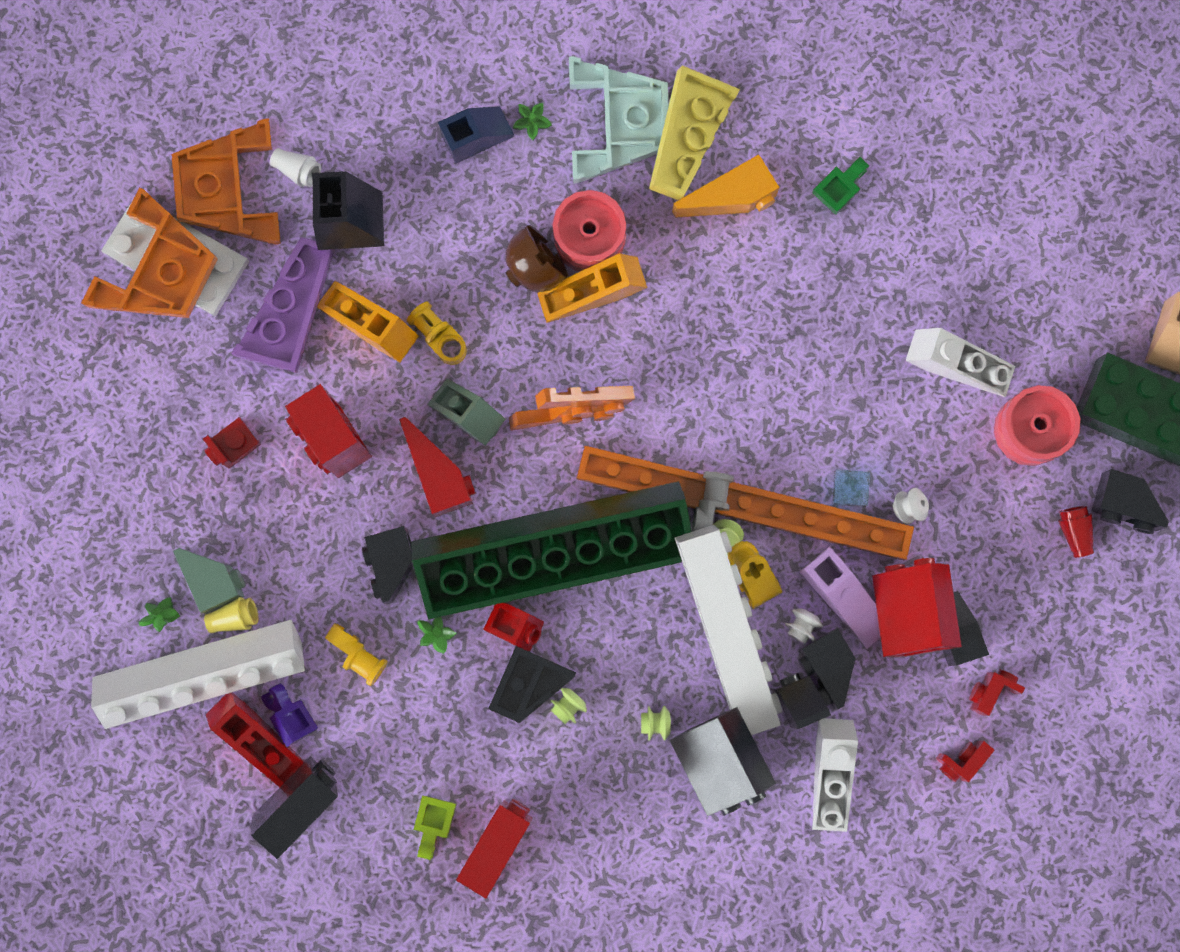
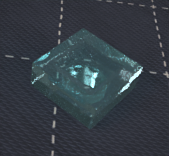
[832,469,870,507]

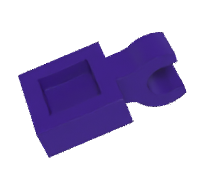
[261,683,318,747]

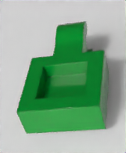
[812,157,869,215]

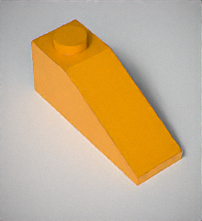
[672,154,780,218]
[537,253,648,323]
[317,281,419,363]

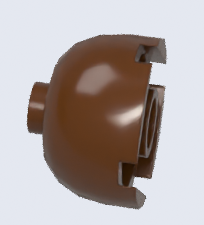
[505,225,569,293]

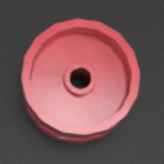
[552,190,626,272]
[994,385,1081,466]

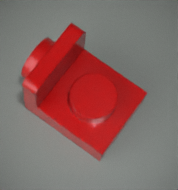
[203,417,261,469]
[483,602,544,652]
[936,740,995,783]

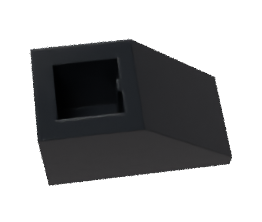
[1091,469,1169,534]
[362,526,413,605]
[798,628,856,710]

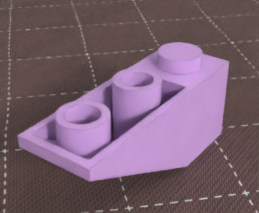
[799,547,881,650]

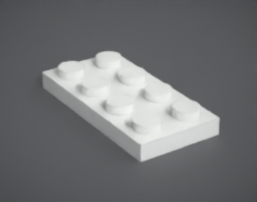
[101,200,249,317]

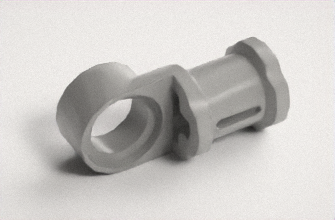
[692,471,734,532]

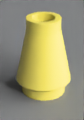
[204,597,259,634]

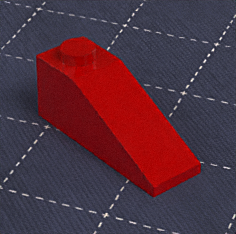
[399,417,476,517]
[205,692,304,788]

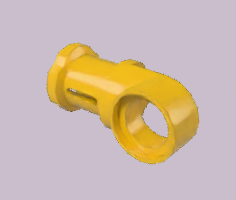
[406,301,467,365]
[325,623,388,687]

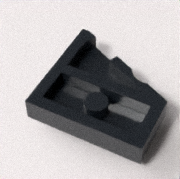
[488,646,576,723]

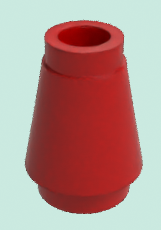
[1058,506,1094,558]

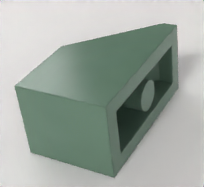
[427,379,505,446]
[173,548,246,614]

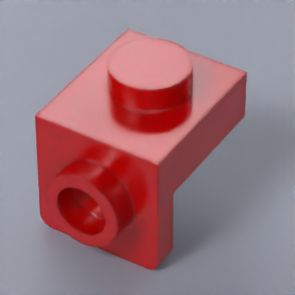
[969,669,1025,716]

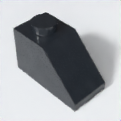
[943,591,989,666]
[774,673,831,729]

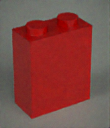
[872,558,962,657]
[456,799,533,899]

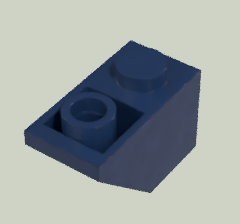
[438,106,514,164]

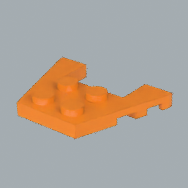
[171,118,281,244]
[81,187,218,318]
[509,386,635,431]

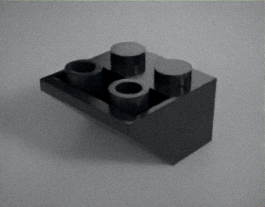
[312,171,385,250]

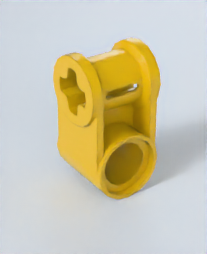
[728,541,783,609]

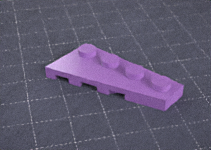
[231,237,335,373]

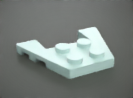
[569,56,669,183]

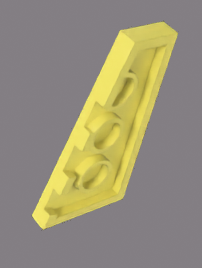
[649,65,740,200]

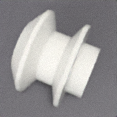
[893,488,929,524]
[785,608,823,644]

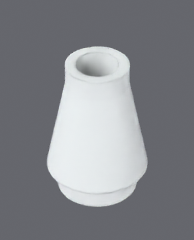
[270,148,321,187]

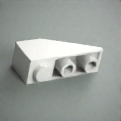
[906,328,1015,397]
[812,718,858,832]

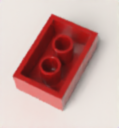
[285,384,372,478]

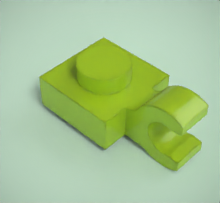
[413,795,457,860]

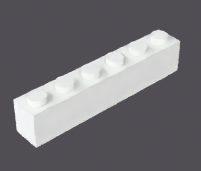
[675,525,783,735]
[91,620,305,729]

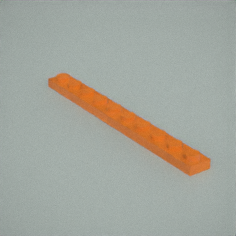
[577,446,914,561]

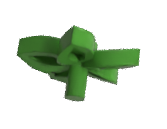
[513,103,552,141]
[138,597,180,632]
[417,617,457,654]

